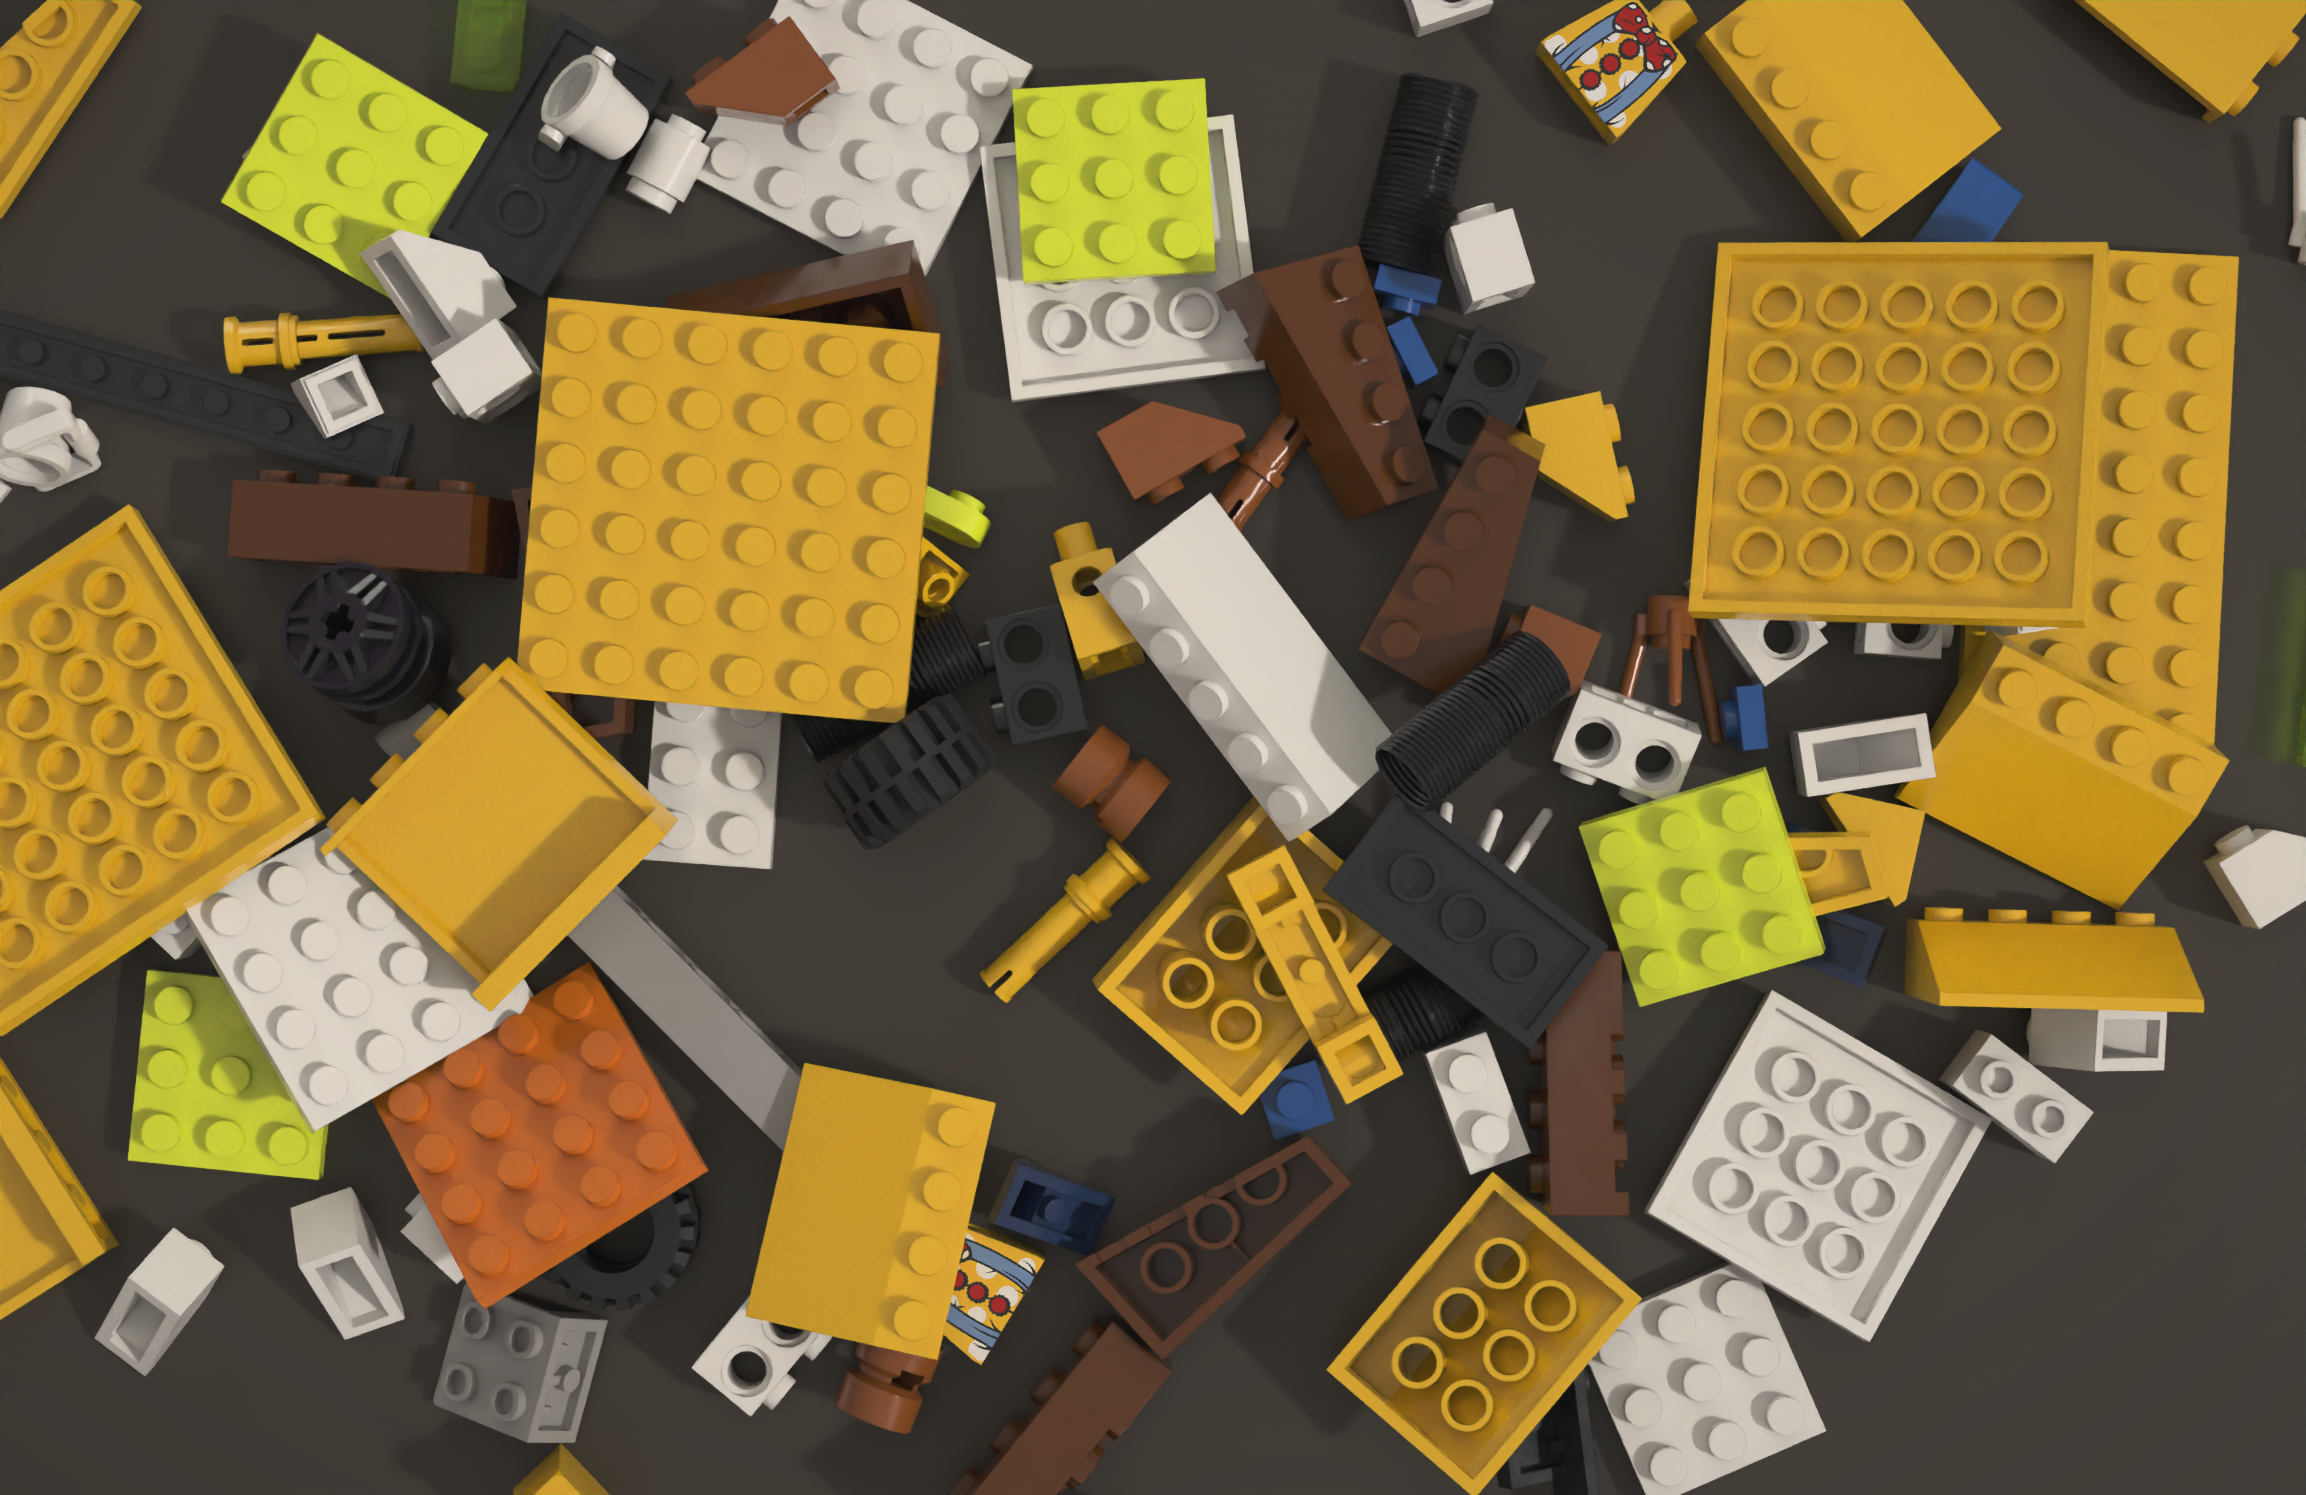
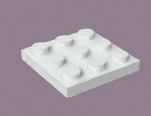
[1588,1261,1826,1495]

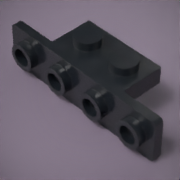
[1497,1368,1601,1495]

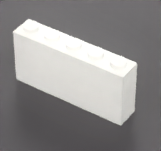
[1093,492,1392,842]

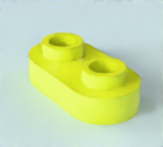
[924,486,991,548]

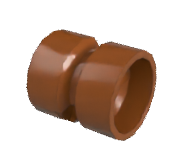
[1051,724,1173,843]
[834,1342,944,1434]

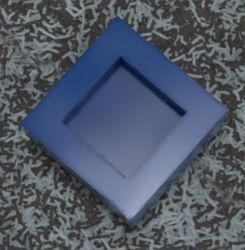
[1372,264,1442,317]
[1386,316,1439,390]
[1719,684,1769,751]
[1260,1058,1335,1140]

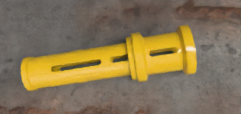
[223,312,424,374]
[979,837,1151,1003]

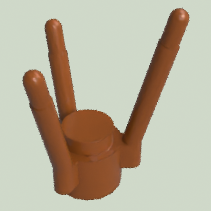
[1618,595,1722,746]

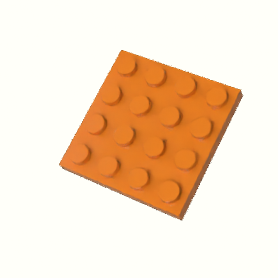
[372,962,709,1309]

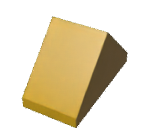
[1816,792,1926,907]

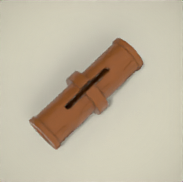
[1216,407,1308,532]

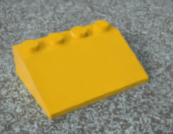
[1694,0,2002,242]
[1895,629,2230,910]
[1092,796,1392,1115]
[1904,907,2204,1013]
[745,1063,996,1360]
[1326,1172,1643,1495]

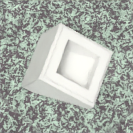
[290,354,384,439]

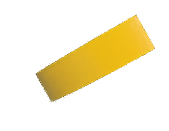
[1226,844,1404,1105]

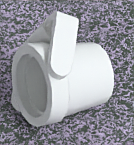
[538,46,649,160]
[0,387,101,492]

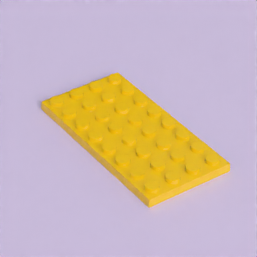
[1958,250,2239,745]

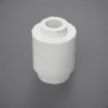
[625,114,712,214]

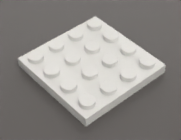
[696,0,1033,277]
[979,114,1266,402]
[184,828,534,1134]
[1643,990,1992,1342]

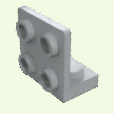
[433,1283,608,1443]

